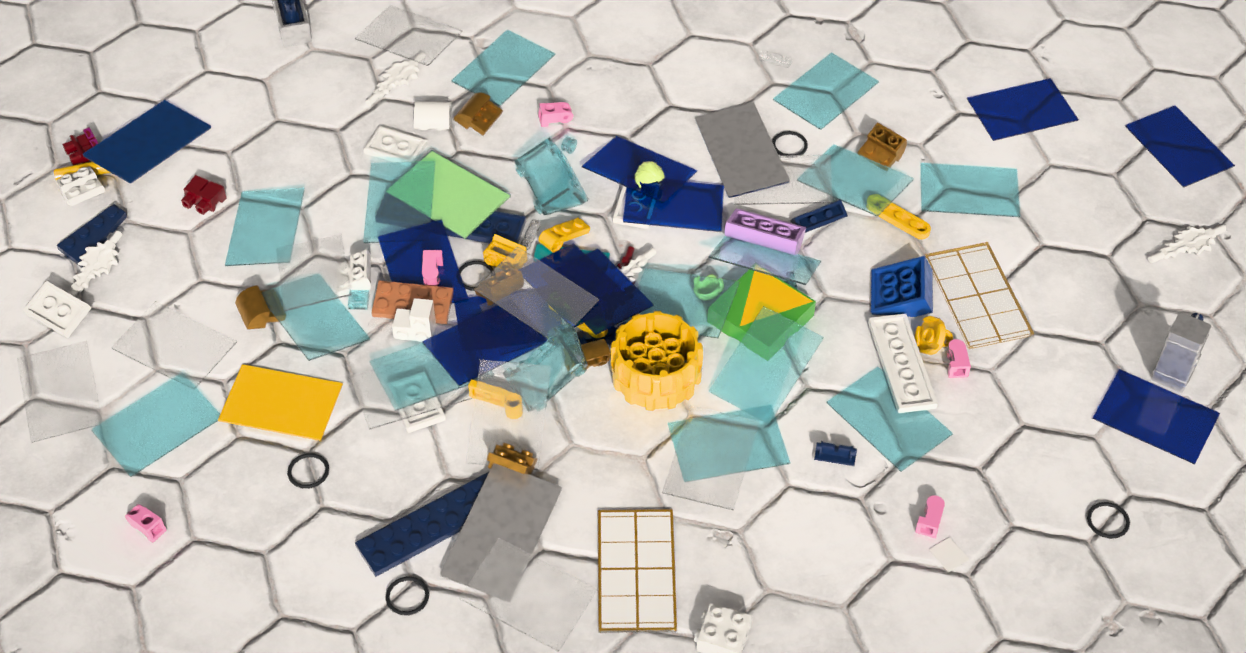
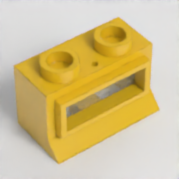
[483,234,527,271]

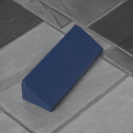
[790,200,848,233]

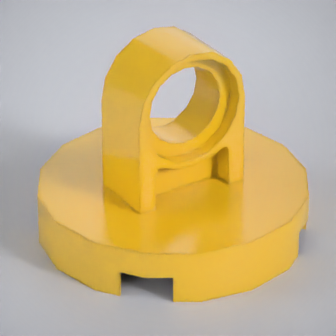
[915,316,953,355]

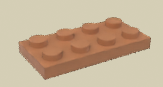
[371,281,454,324]

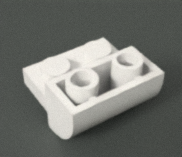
[414,101,452,130]
[56,166,105,206]
[337,249,371,298]

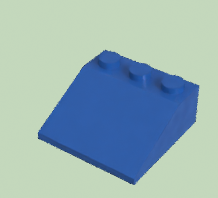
[871,256,933,317]

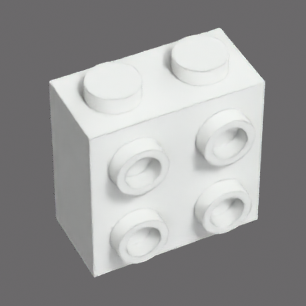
[694,603,752,653]

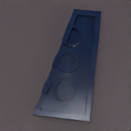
[56,204,127,268]

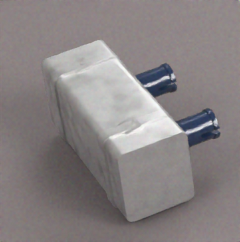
[272,0,312,47]
[1152,312,1211,393]

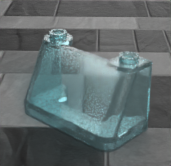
[514,137,589,216]
[503,324,588,412]

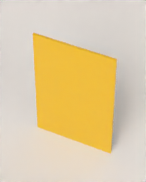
[218,364,343,441]

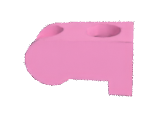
[538,102,573,127]
[422,250,443,286]
[947,339,971,378]
[915,495,945,538]
[125,504,167,543]

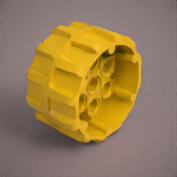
[611,311,703,411]

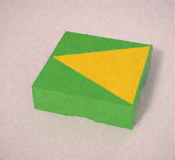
[708,264,816,361]

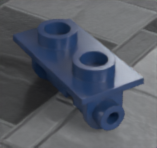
[814,441,857,466]

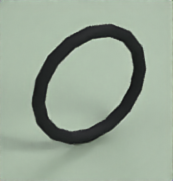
[772,131,808,158]
[456,261,495,291]
[287,453,329,489]
[1087,502,1130,539]
[385,576,430,616]

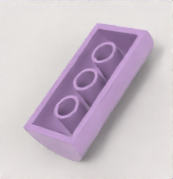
[725,208,806,256]

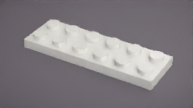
[868,314,938,413]

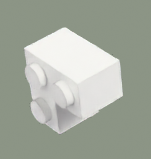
[392,298,436,342]

